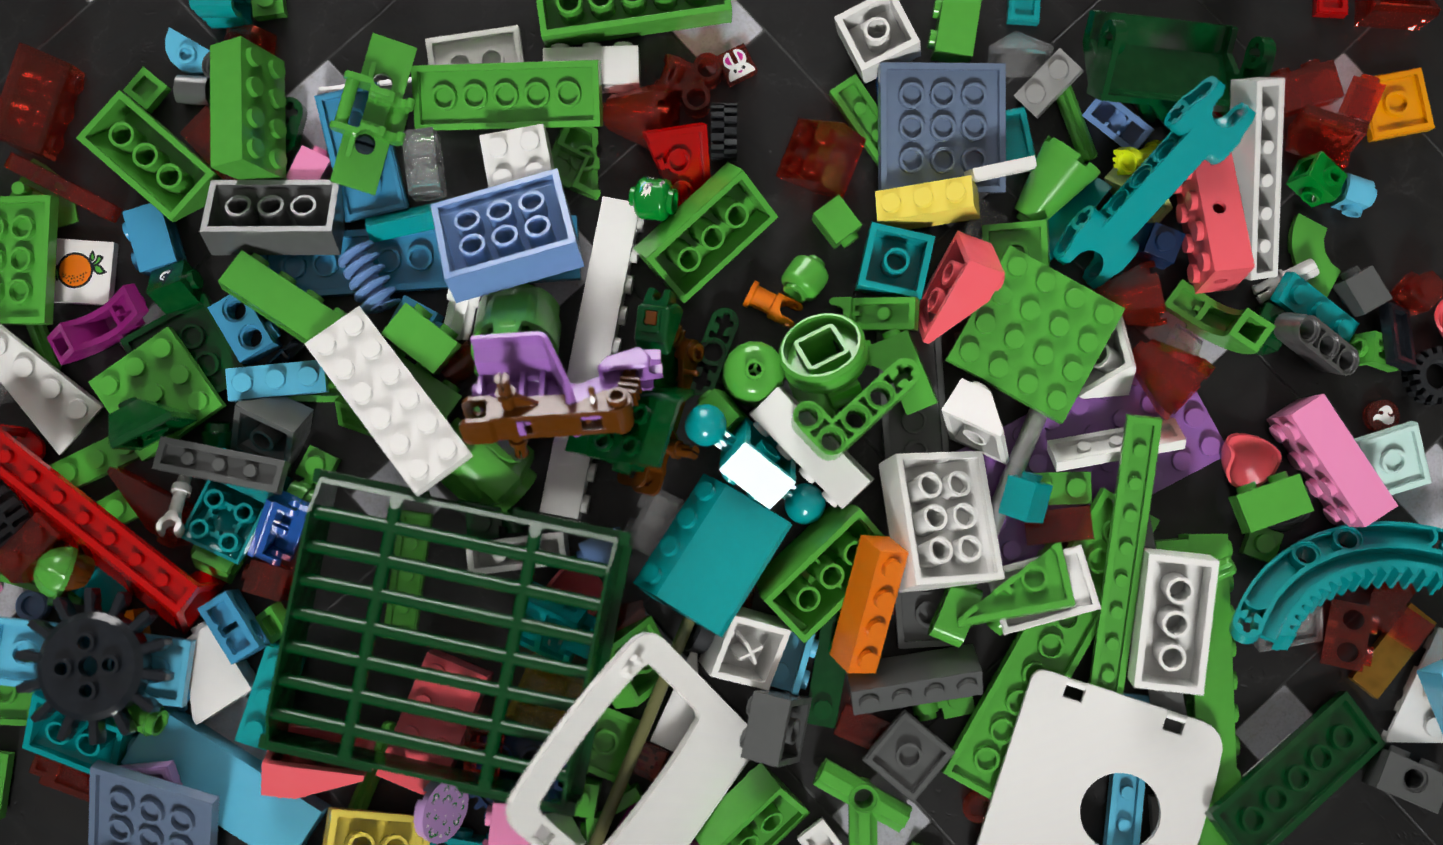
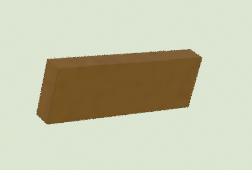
[1347,602,1437,699]

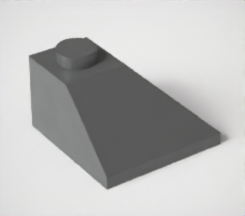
[230,396,314,476]

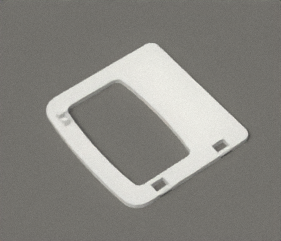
[505,632,749,845]

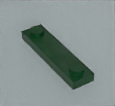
[807,609,846,729]

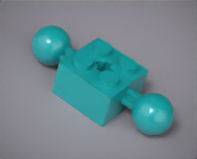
[685,404,826,525]

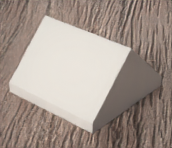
[1079,316,1136,399]

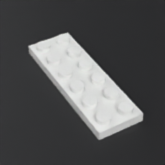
[305,306,473,497]

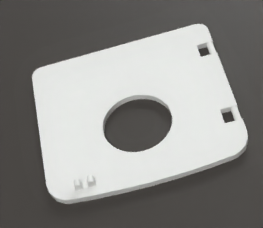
[976,669,1223,845]

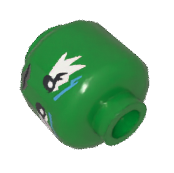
[628,177,679,221]

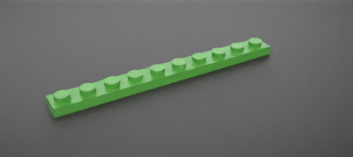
[1089,414,1163,694]

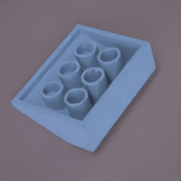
[430,168,585,303]

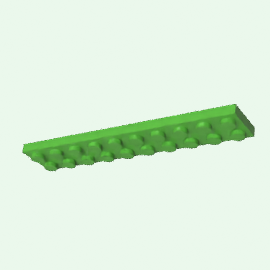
[941,488,1160,800]

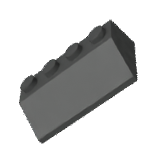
[199,180,345,255]

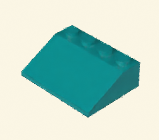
[633,473,792,638]

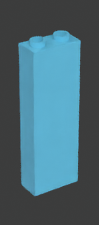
[121,705,331,845]

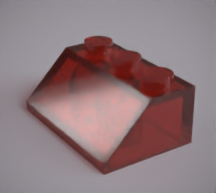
[0,42,85,162]

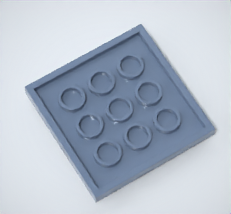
[878,62,1006,193]
[88,760,220,845]

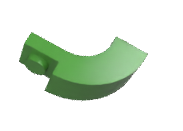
[1161,279,1276,354]

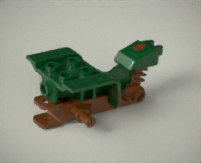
[565,288,704,496]

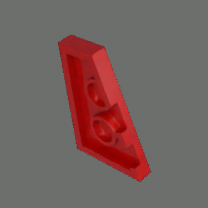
[641,122,711,208]

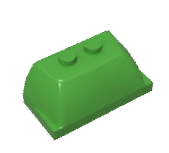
[757,504,884,644]

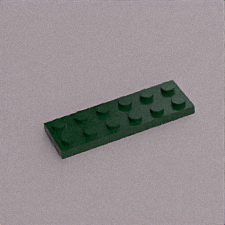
[1204,691,1386,845]

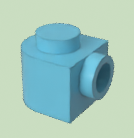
[1331,173,1377,218]

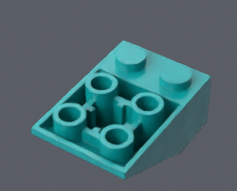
[181,448,293,565]

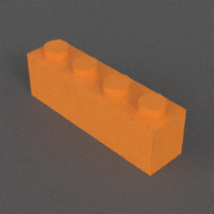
[829,535,909,673]

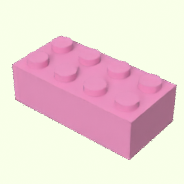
[1266,394,1398,527]

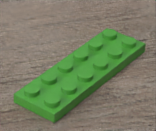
[411,60,603,131]

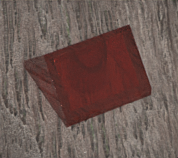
[1354,0,1441,31]

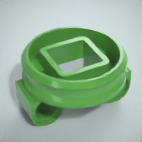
[778,313,869,411]

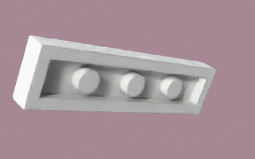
[1047,418,1186,472]

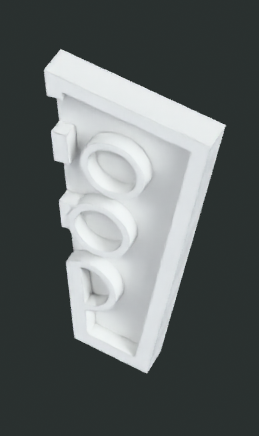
[0,324,104,455]

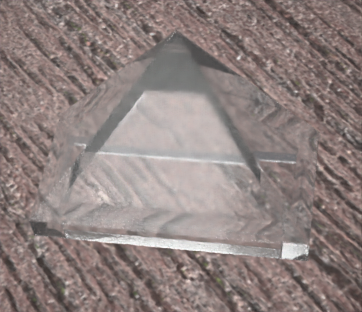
[987,31,1054,77]

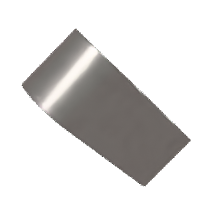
[1273,312,1360,376]

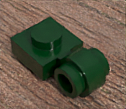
[465,507,527,539]

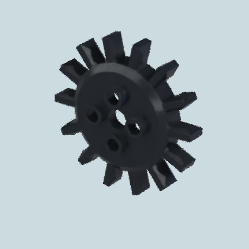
[15,588,175,745]

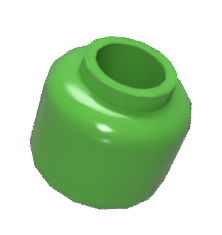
[781,255,829,303]

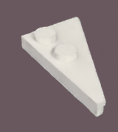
[1381,627,1443,743]

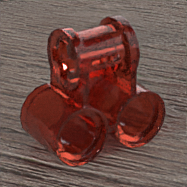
[654,53,722,119]

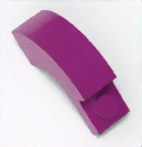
[46,283,149,365]

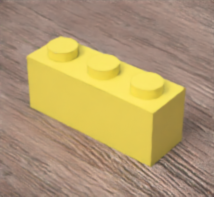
[875,175,981,230]

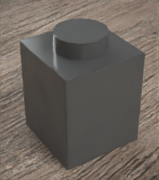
[1332,265,1393,318]

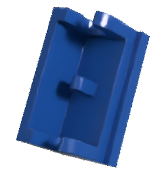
[247,490,310,566]

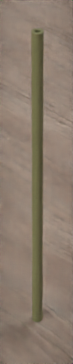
[588,616,695,845]

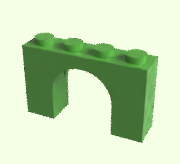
[787,328,939,440]

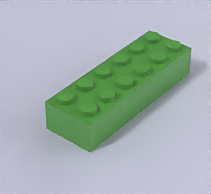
[536,0,732,48]

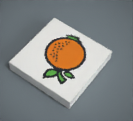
[54,238,119,306]

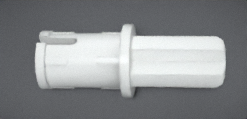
[1251,259,1320,304]

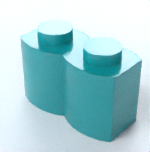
[189,0,253,29]

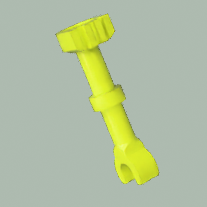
[1112,139,1164,175]

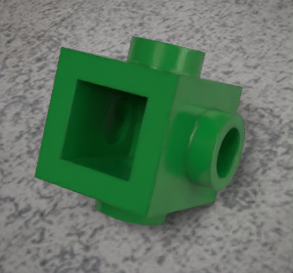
[1286,151,1348,208]

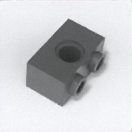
[1362,745,1443,814]

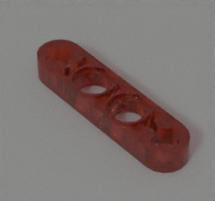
[3,152,123,223]

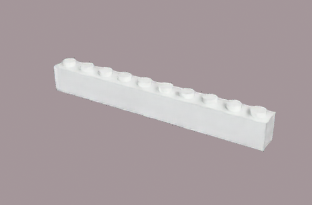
[539,196,646,519]

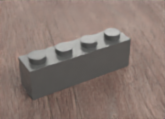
[845,644,983,715]

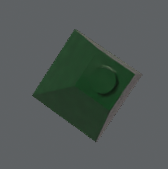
[108,397,198,451]

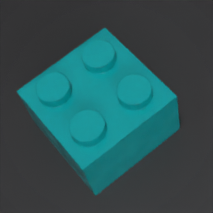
[854,222,935,300]

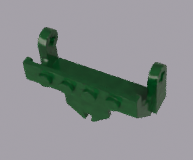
[1082,9,1276,130]

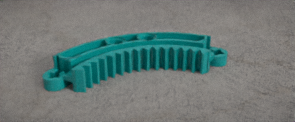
[1229,521,1443,651]

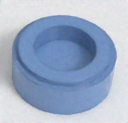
[15,590,53,620]

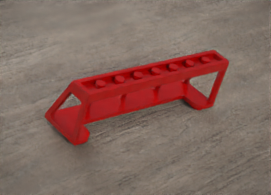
[0,424,226,635]

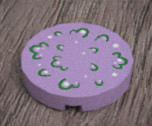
[413,781,469,844]

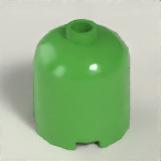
[722,341,785,407]

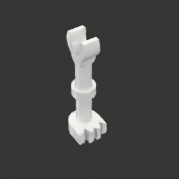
[155,475,192,538]

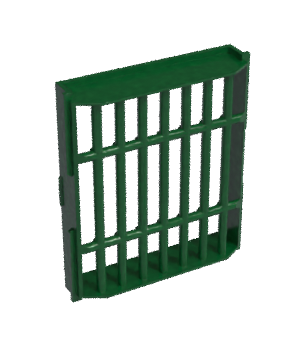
[258,468,634,817]

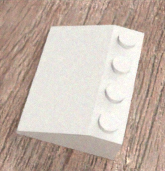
[878,451,1005,592]

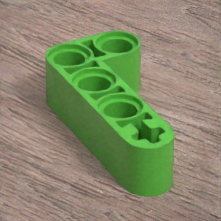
[791,358,920,461]

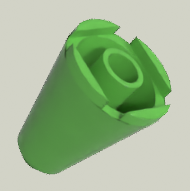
[1014,135,1101,222]

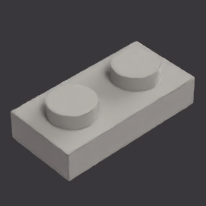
[1014,48,1084,119]

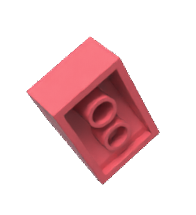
[918,231,1005,344]
[261,723,377,799]

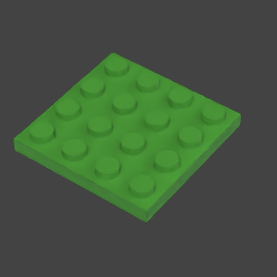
[0,195,59,325]
[945,246,1125,424]

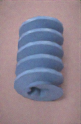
[338,240,401,314]

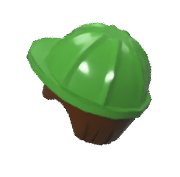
[33,547,95,606]

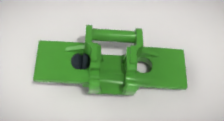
[329,33,417,196]

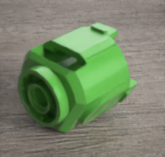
[471,284,561,376]
[440,407,537,511]

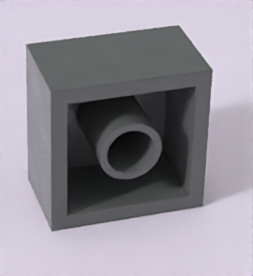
[740,689,812,768]

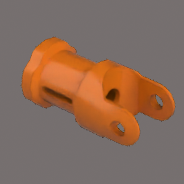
[742,280,803,328]

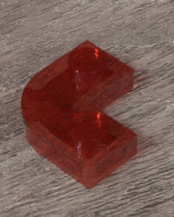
[1369,581,1435,653]

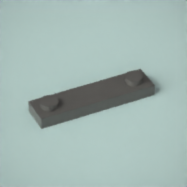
[152,436,290,495]

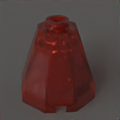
[602,82,680,150]
[1092,260,1168,327]
[1132,339,1216,421]

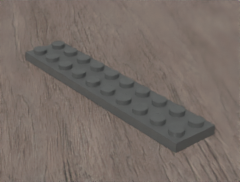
[875,328,963,649]

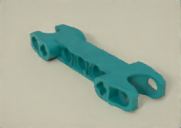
[1052,76,1256,289]

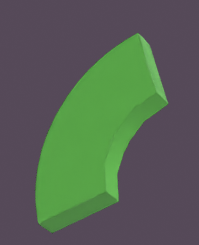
[1288,213,1341,297]

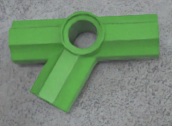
[813,758,913,845]

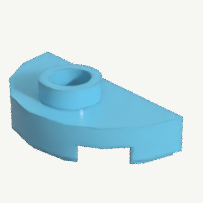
[165,27,210,76]

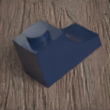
[1133,222,1186,270]

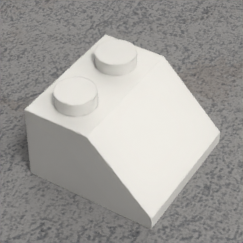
[942,378,1010,465]

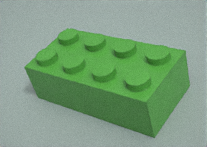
[210,36,287,180]
[633,162,778,303]

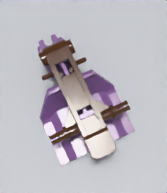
[459,331,663,459]

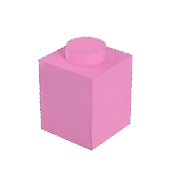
[286,145,333,180]

